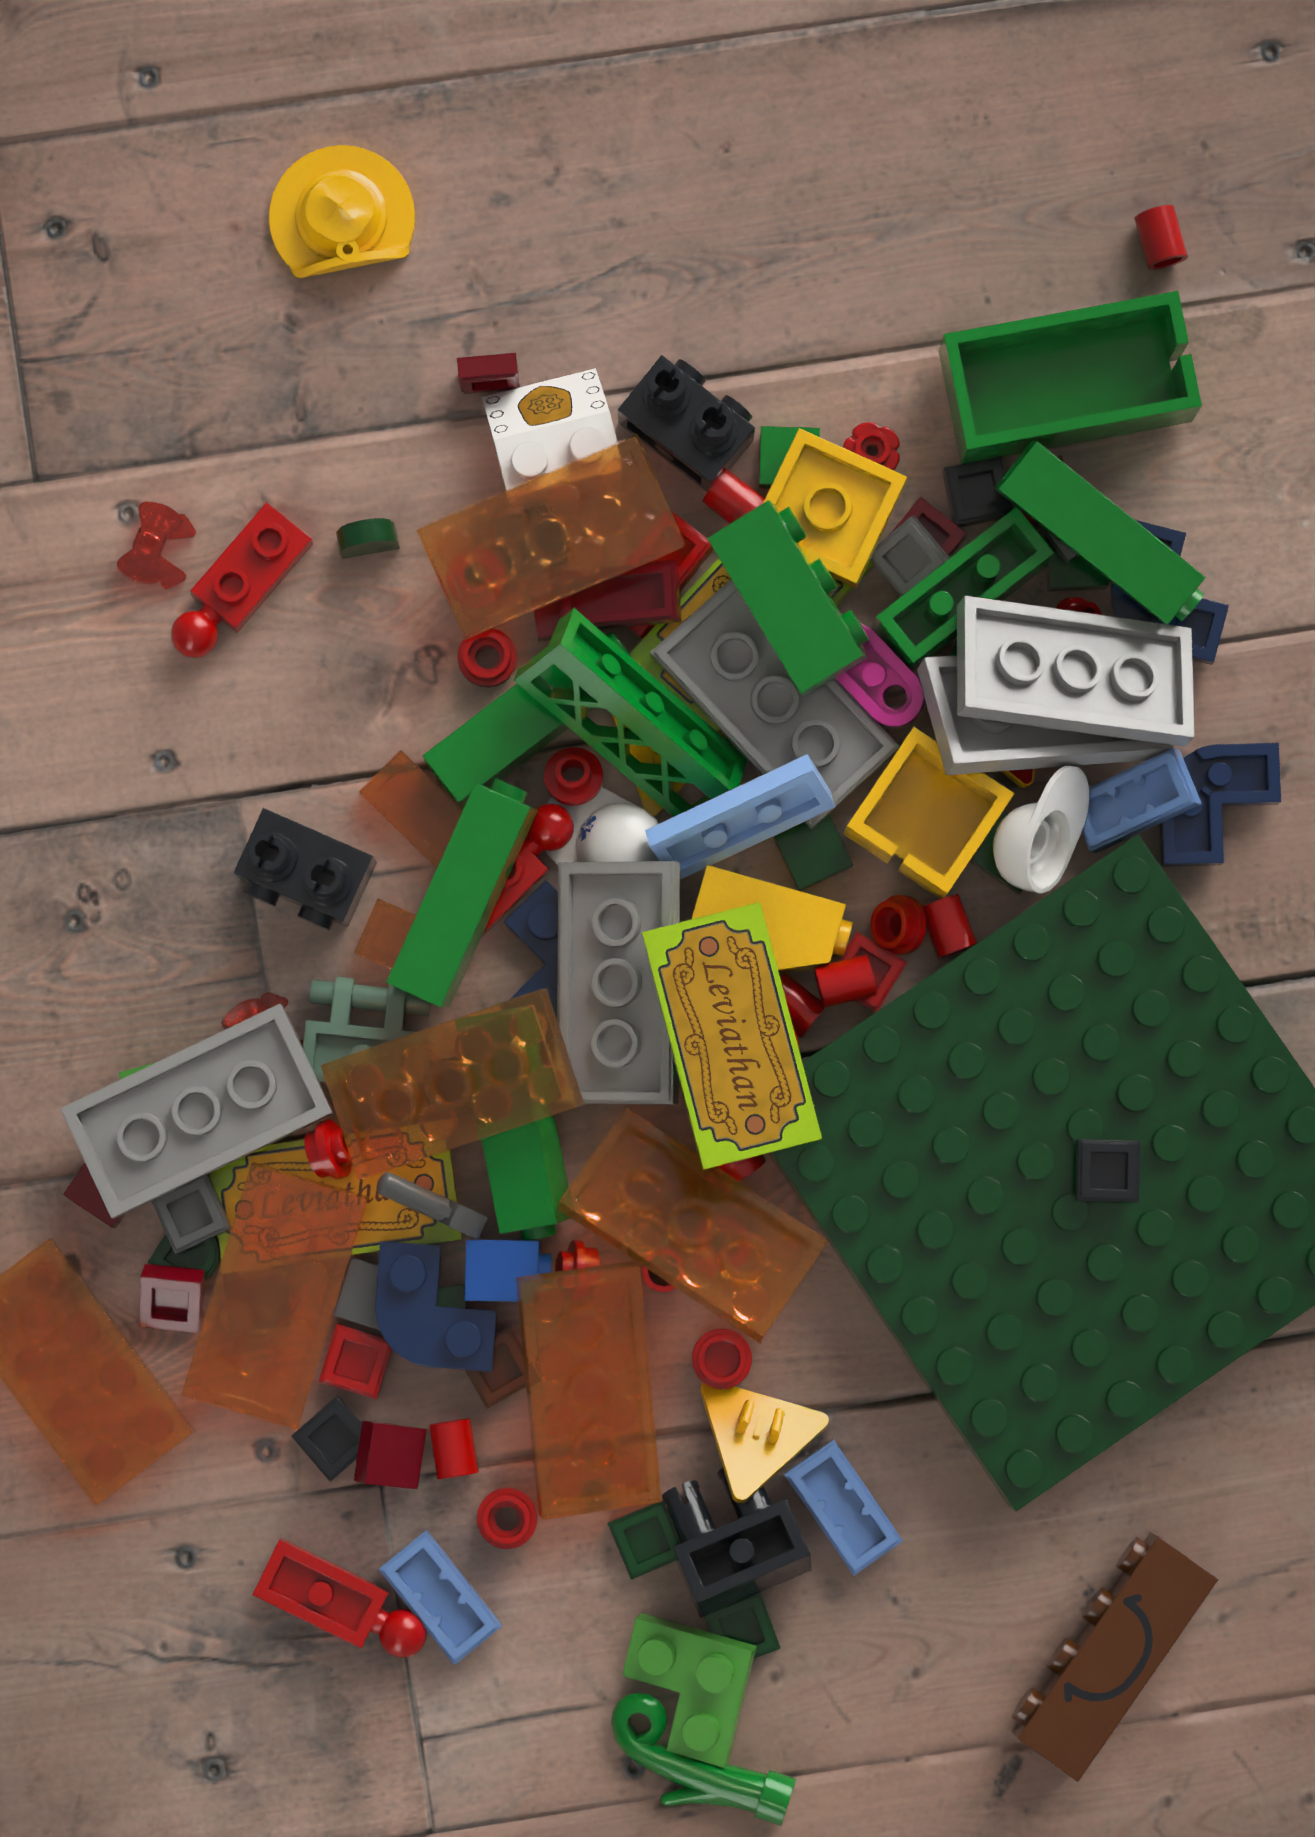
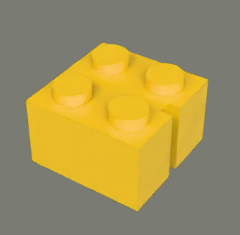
[843,727,1015,899]

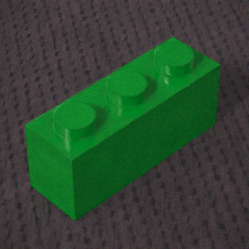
[707,500,869,696]
[872,506,1054,672]

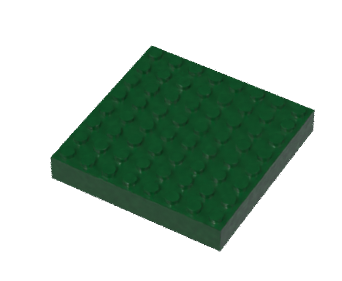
[768,834,1315,1511]

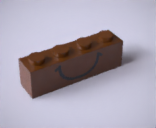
[1012,1532,1219,1782]

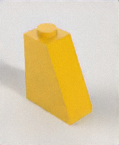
[692,865,853,974]

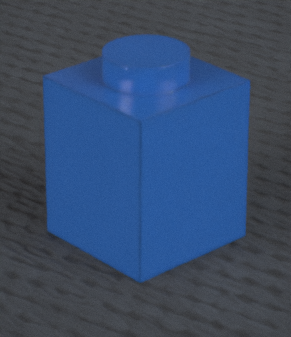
[465,1240,552,1302]

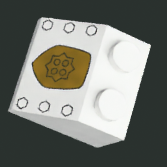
[482,368,625,511]

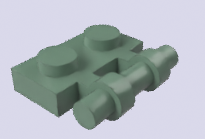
[303,976,431,1094]

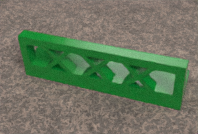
[514,608,747,817]

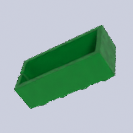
[938,291,1202,464]

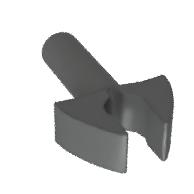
[376,1172,488,1239]

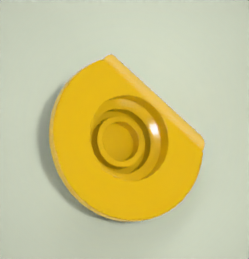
[269,145,415,278]

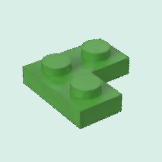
[622,1613,757,1768]

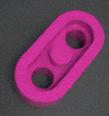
[836,624,925,727]

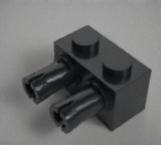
[618,355,755,492]
[234,808,377,931]
[662,1467,812,1618]

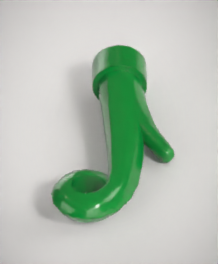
[611,1693,796,1826]

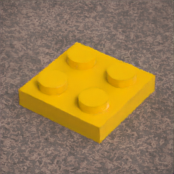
[763,428,907,588]

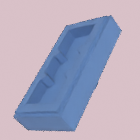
[1082,748,1202,853]
[784,1439,903,1576]
[379,1530,503,1665]

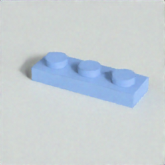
[645,754,836,880]

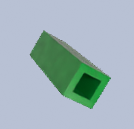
[994,441,1206,625]
[422,632,631,810]
[386,778,538,1008]
[458,1005,574,1241]

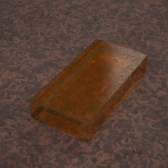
[359,750,463,869]

